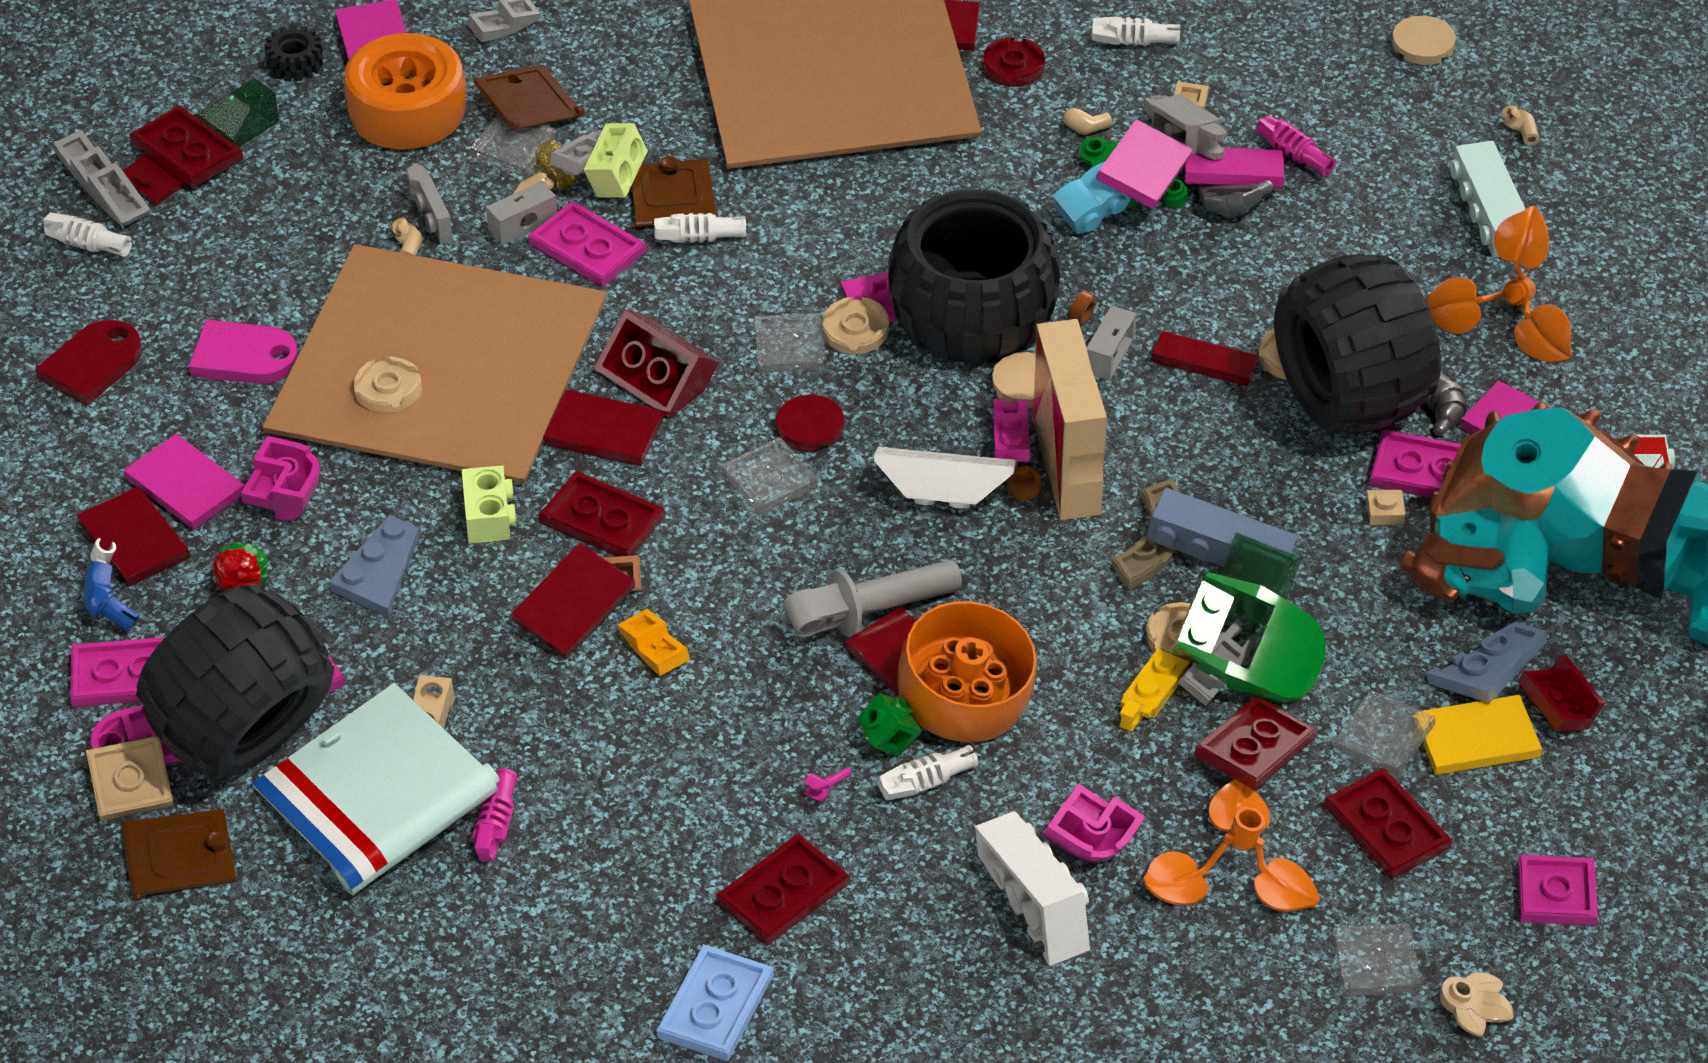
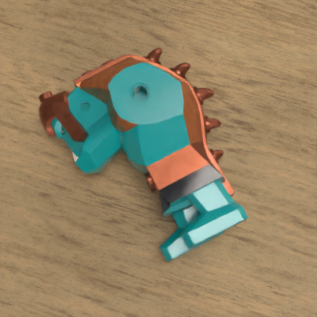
[1401,402,1708,645]

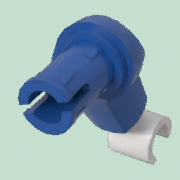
[83,538,140,633]

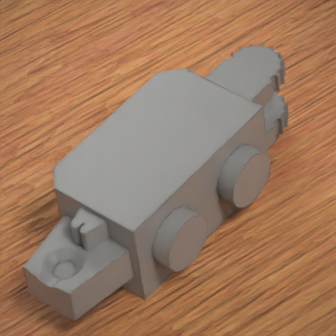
[1143,94,1227,160]

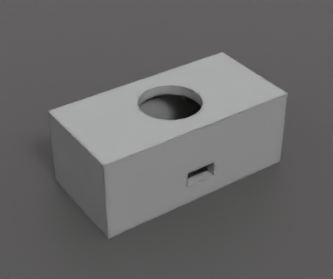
[486,181,557,245]
[1086,306,1136,381]

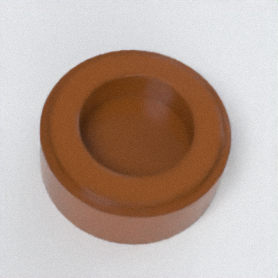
[1068,290,1097,325]
[1006,466,1041,500]

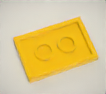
[1414,695,1542,775]

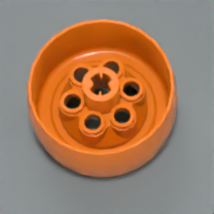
[344,33,466,150]
[897,601,1037,742]

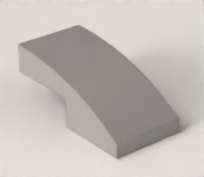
[467,0,541,42]

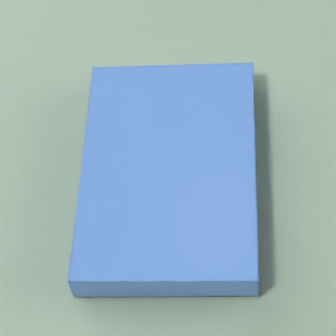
[657,944,774,1062]

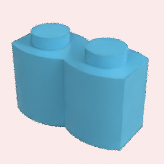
[1053,162,1131,235]

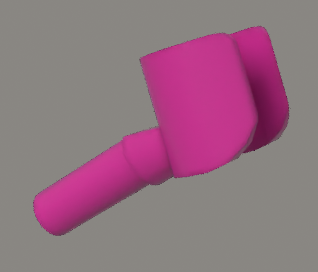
[804,767,852,801]

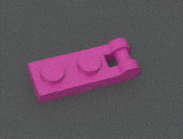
[993,399,1030,462]

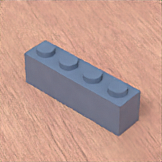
[1146,487,1298,587]

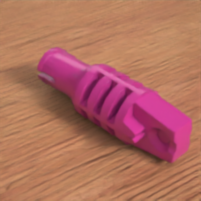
[1255,116,1336,177]
[472,768,518,862]

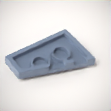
[329,515,420,618]
[1426,622,1547,703]

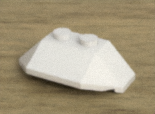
[874,446,1016,508]

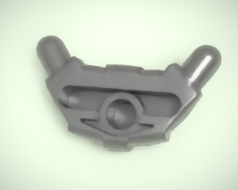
[1197,180,1273,219]
[1425,374,1467,436]

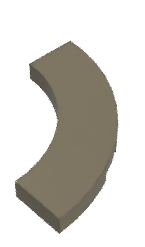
[1112,479,1180,590]

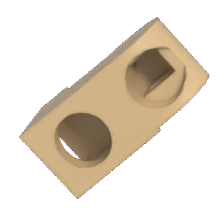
[413,675,455,729]

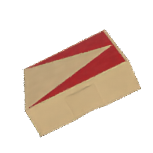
[1033,319,1107,520]

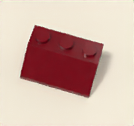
[594,309,719,417]

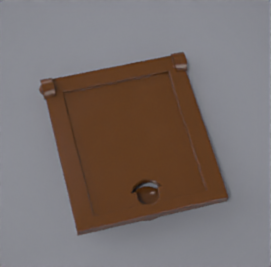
[474,64,585,131]
[631,156,719,229]
[121,809,237,901]

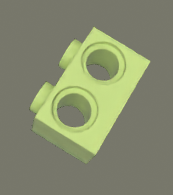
[583,123,648,197]
[462,465,516,544]

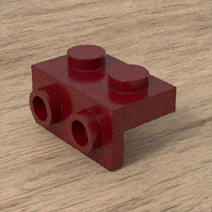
[1517,655,1604,731]

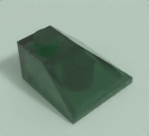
[194,78,279,147]
[1221,532,1302,626]

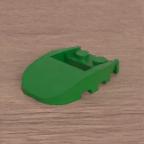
[1171,572,1326,704]

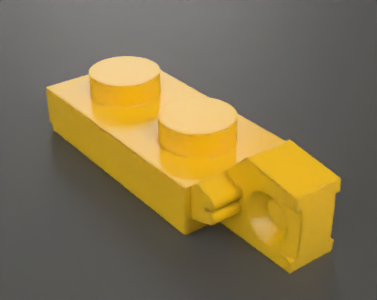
[1119,648,1189,732]

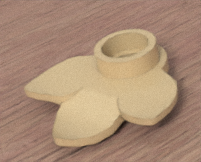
[1440,972,1514,1037]

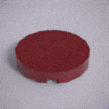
[982,37,1045,87]
[776,394,845,452]

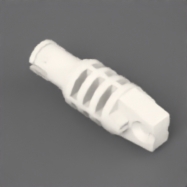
[1092,17,1180,47]
[44,213,132,257]
[654,213,746,243]
[877,745,978,800]

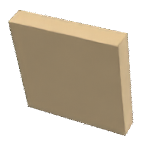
[86,736,174,821]

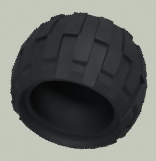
[888,189,1060,364]
[1274,254,1441,434]
[136,584,334,778]

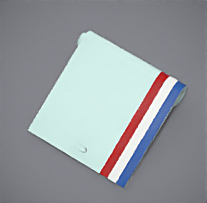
[252,683,500,895]

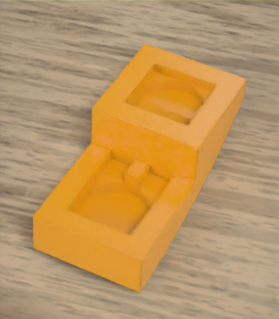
[617,609,690,676]

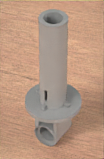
[783,560,962,637]

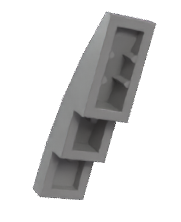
[53,130,150,227]

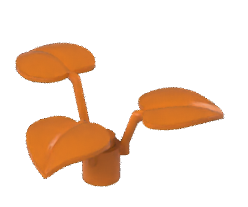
[1426,206,1572,362]
[1143,779,1320,912]

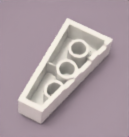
[975,811,1090,966]

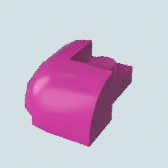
[240,436,321,521]
[1043,783,1145,862]

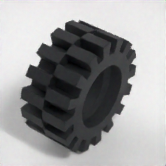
[264,25,324,82]

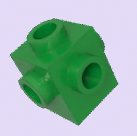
[857,693,922,757]

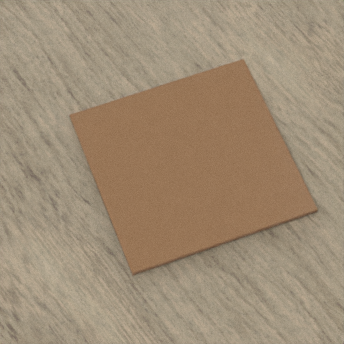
[688,0,982,169]
[262,244,607,483]

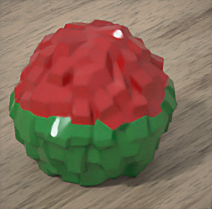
[212,542,268,591]

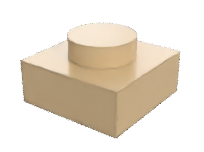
[1174,82,1209,109]
[1366,490,1406,525]

